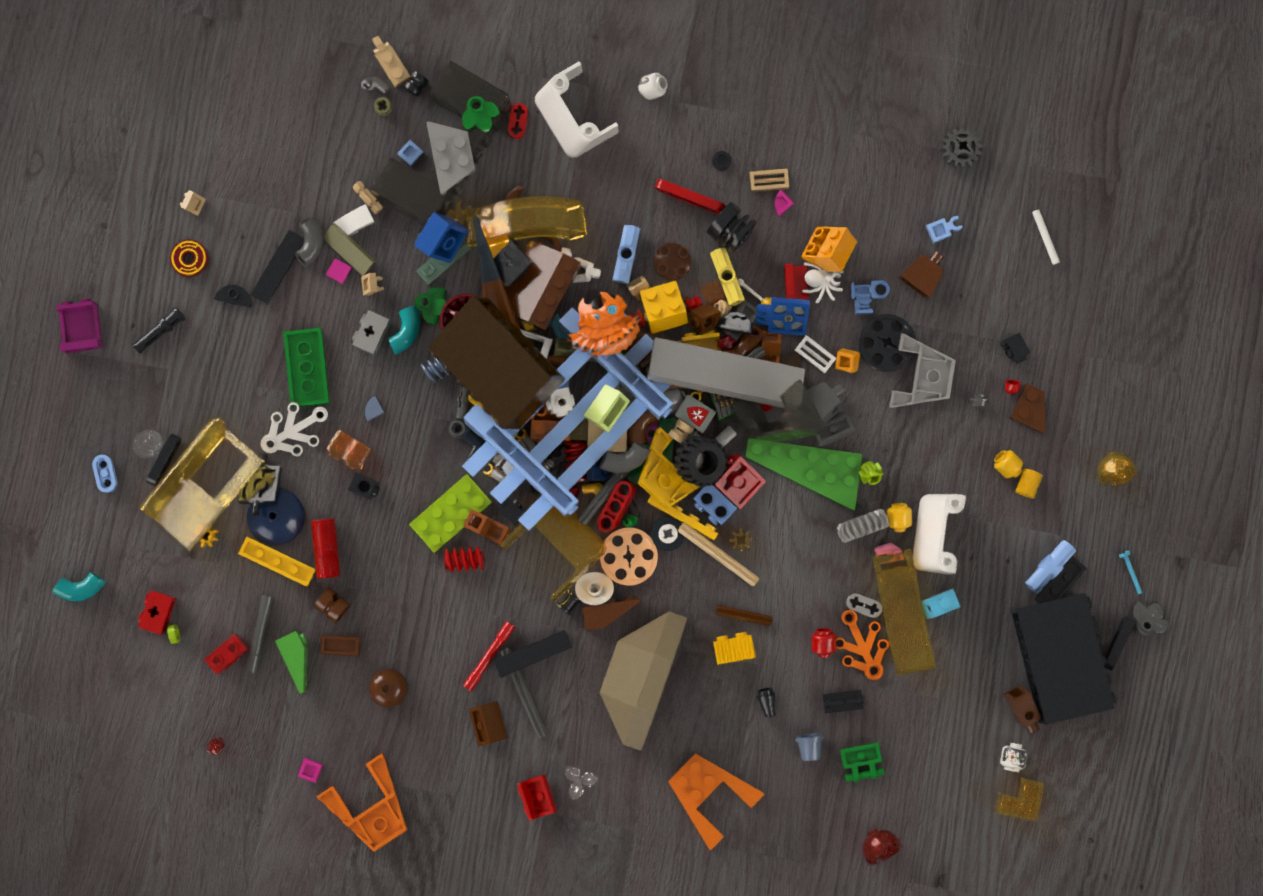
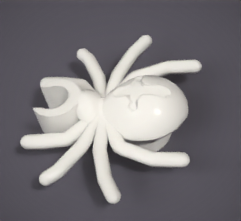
[802,262,844,303]

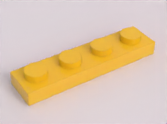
[647,496,718,541]
[238,536,316,587]

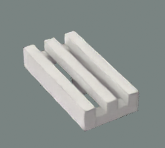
[794,335,836,374]

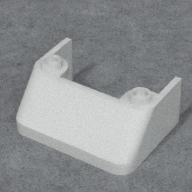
[535,62,619,158]

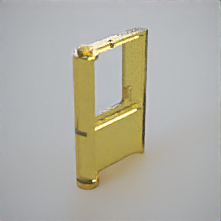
[139,417,264,552]

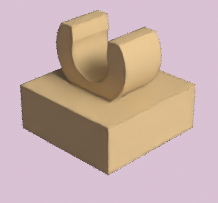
[180,190,206,216]
[361,273,384,296]
[626,276,650,301]

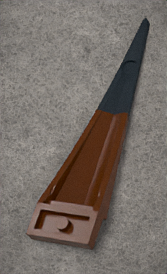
[474,216,522,333]

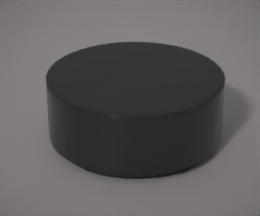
[713,151,732,171]

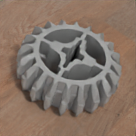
[837,509,889,543]

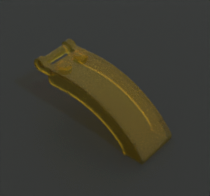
[464,196,587,247]
[872,549,936,676]

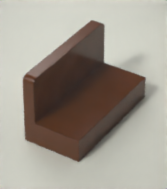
[469,701,507,746]

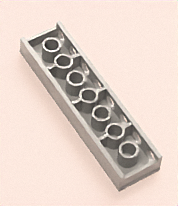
[647,337,805,410]

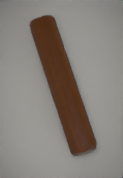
[715,605,772,626]

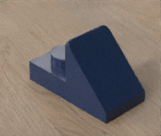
[587,461,614,482]

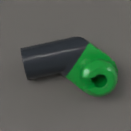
[623,499,640,528]

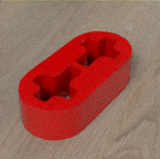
[508,103,528,140]

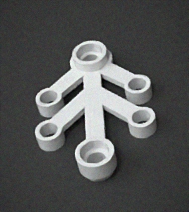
[261,402,328,456]

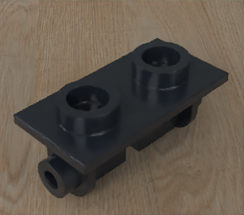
[823,690,864,713]

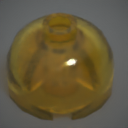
[1097,451,1138,486]

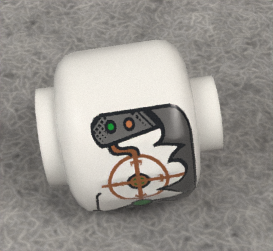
[639,73,667,100]
[1000,743,1027,772]

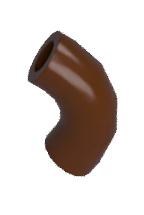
[722,325,764,356]
[627,409,662,448]

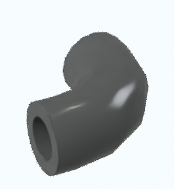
[295,215,323,268]
[599,441,651,474]

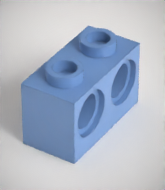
[693,485,737,526]

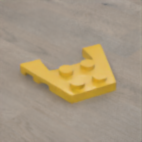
[638,427,703,509]

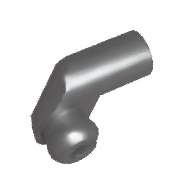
[361,77,390,95]

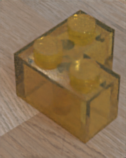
[994,777,1045,822]

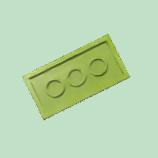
[409,474,492,553]

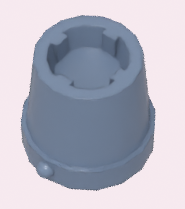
[795,733,824,761]

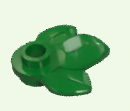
[462,96,500,132]
[414,287,447,325]

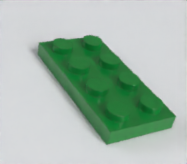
[283,327,330,408]

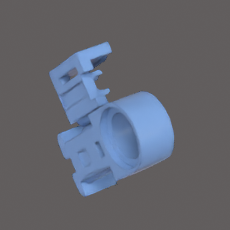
[850,281,890,315]

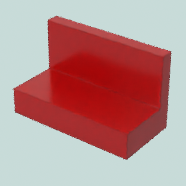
[784,263,809,300]

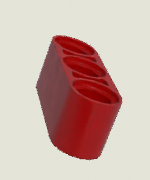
[597,480,637,532]

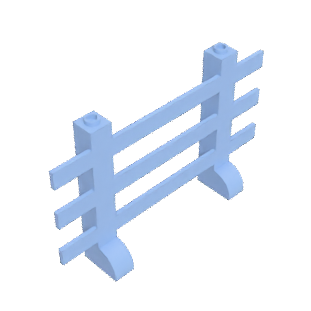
[462,308,673,531]

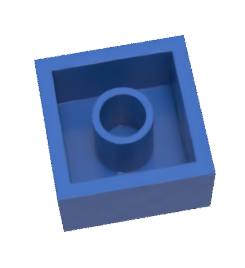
[414,212,470,263]

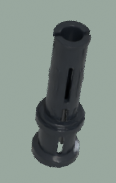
[132,307,186,354]

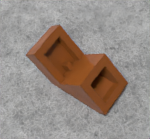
[760,330,781,364]
[463,509,511,546]

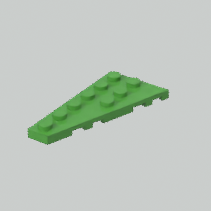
[745,438,862,511]

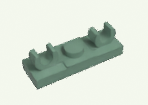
[416,240,472,286]

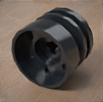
[707,202,757,253]

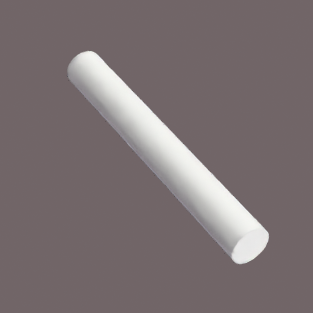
[1032,210,1060,265]

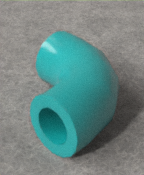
[388,305,421,355]
[52,572,106,601]

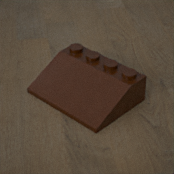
[505,240,581,333]

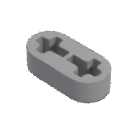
[846,594,882,618]

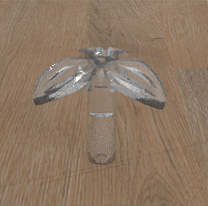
[565,766,598,800]

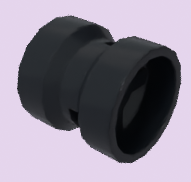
[403,71,429,97]

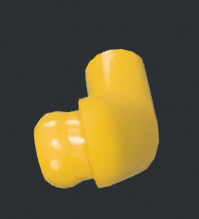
[582,482,609,501]

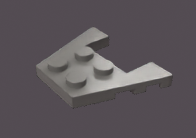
[889,333,956,408]

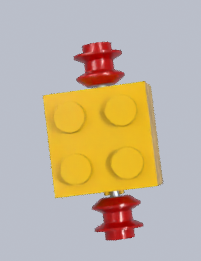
[629,281,703,334]

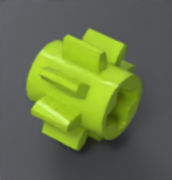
[858,461,884,485]

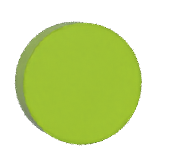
[167,624,180,644]

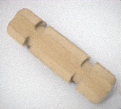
[353,181,383,214]

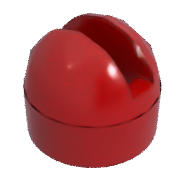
[1005,379,1021,395]

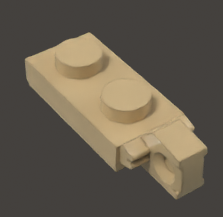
[372,36,411,88]

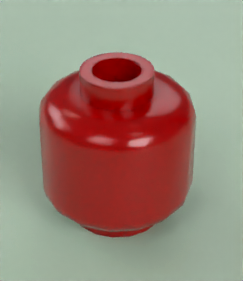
[811,628,837,658]

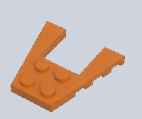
[316,753,408,852]
[668,753,764,851]

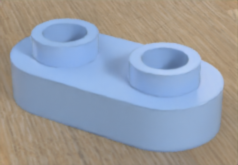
[92,455,118,493]

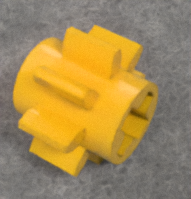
[194,524,219,548]

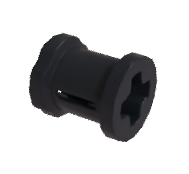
[557,590,582,615]

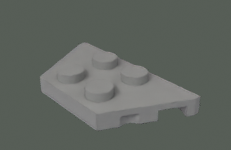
[426,122,475,195]

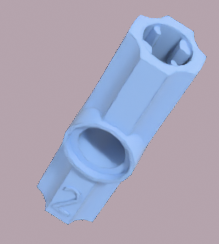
[612,225,640,284]
[1025,540,1076,594]

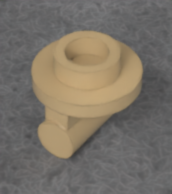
[714,300,732,320]

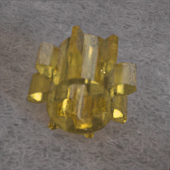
[729,528,753,553]

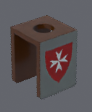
[675,395,716,436]

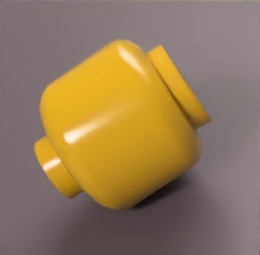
[994,450,1023,479]
[887,503,912,532]

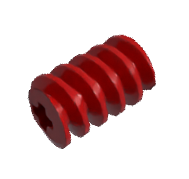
[563,442,588,482]
[444,546,485,573]

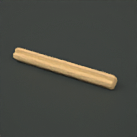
[678,523,759,586]

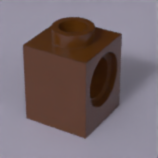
[689,303,720,335]

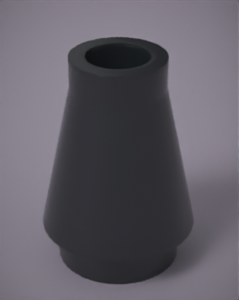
[756,688,776,718]

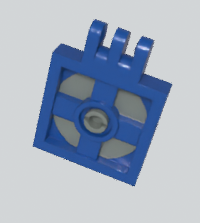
[755,297,810,336]

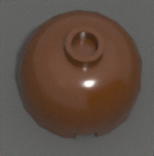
[369,669,408,707]

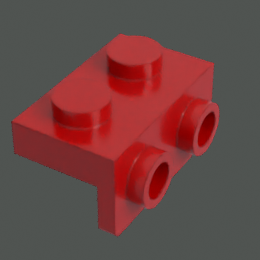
[517,774,557,821]

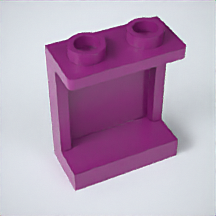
[56,299,103,354]

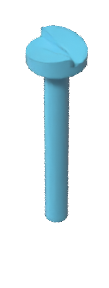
[1119,551,1142,594]

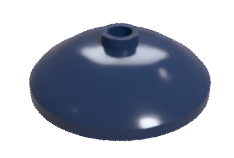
[247,488,305,545]

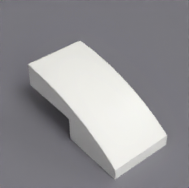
[334,204,374,236]

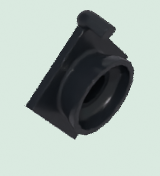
[494,238,532,287]

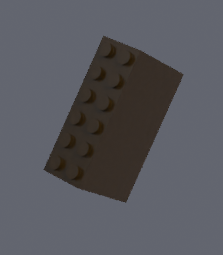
[428,296,565,429]

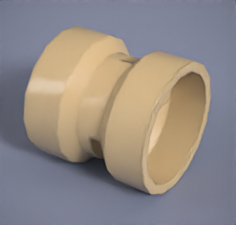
[668,418,694,443]

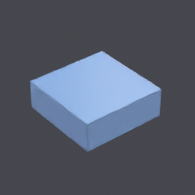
[397,140,425,167]

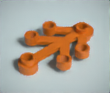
[836,610,889,680]

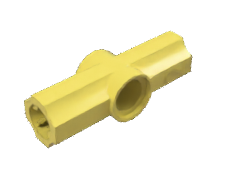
[710,248,745,306]

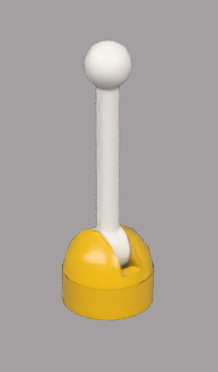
[738,279,771,305]

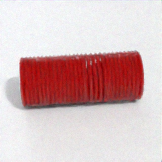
[310,519,341,579]

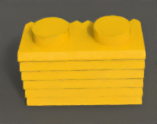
[713,632,756,665]

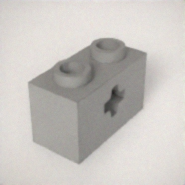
[352,310,392,356]

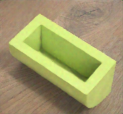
[583,384,630,433]

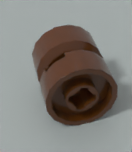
[314,587,351,623]

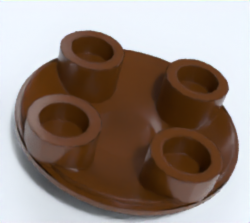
[653,243,691,281]

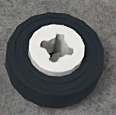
[651,517,685,551]

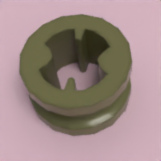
[374,97,392,116]

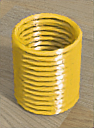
[1015,468,1043,499]

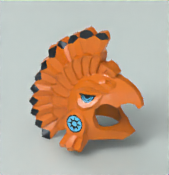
[566,292,641,358]

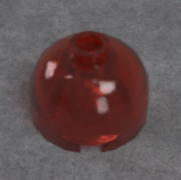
[862,829,903,866]

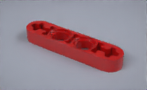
[654,179,726,215]

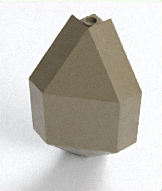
[600,612,687,751]

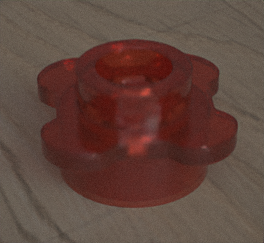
[206,737,225,755]

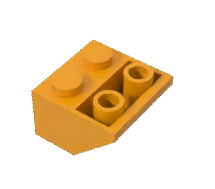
[801,227,857,272]

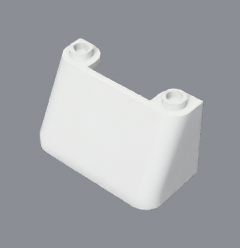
[912,494,966,575]

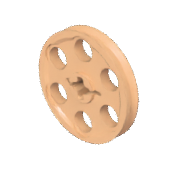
[600,528,658,586]

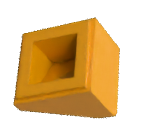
[835,348,861,373]

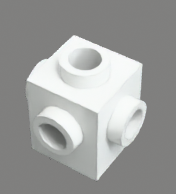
[546,387,575,417]

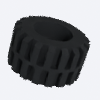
[674,436,728,487]

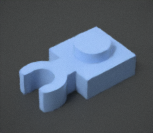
[926,216,962,244]

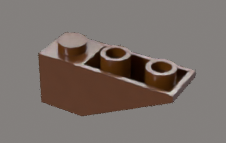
[582,596,640,631]

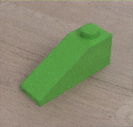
[275,631,308,694]

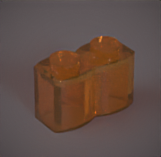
[327,429,373,470]

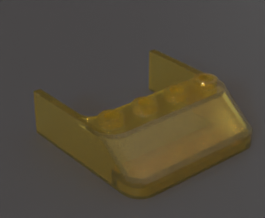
[500,506,607,602]

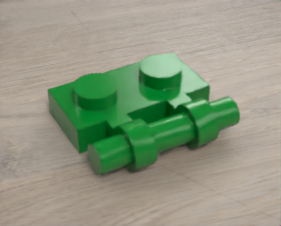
[839,742,884,783]

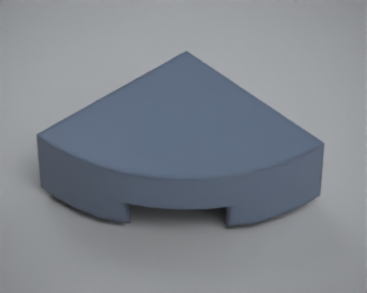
[365,396,385,422]

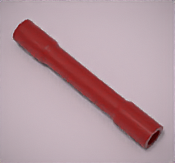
[463,621,516,691]

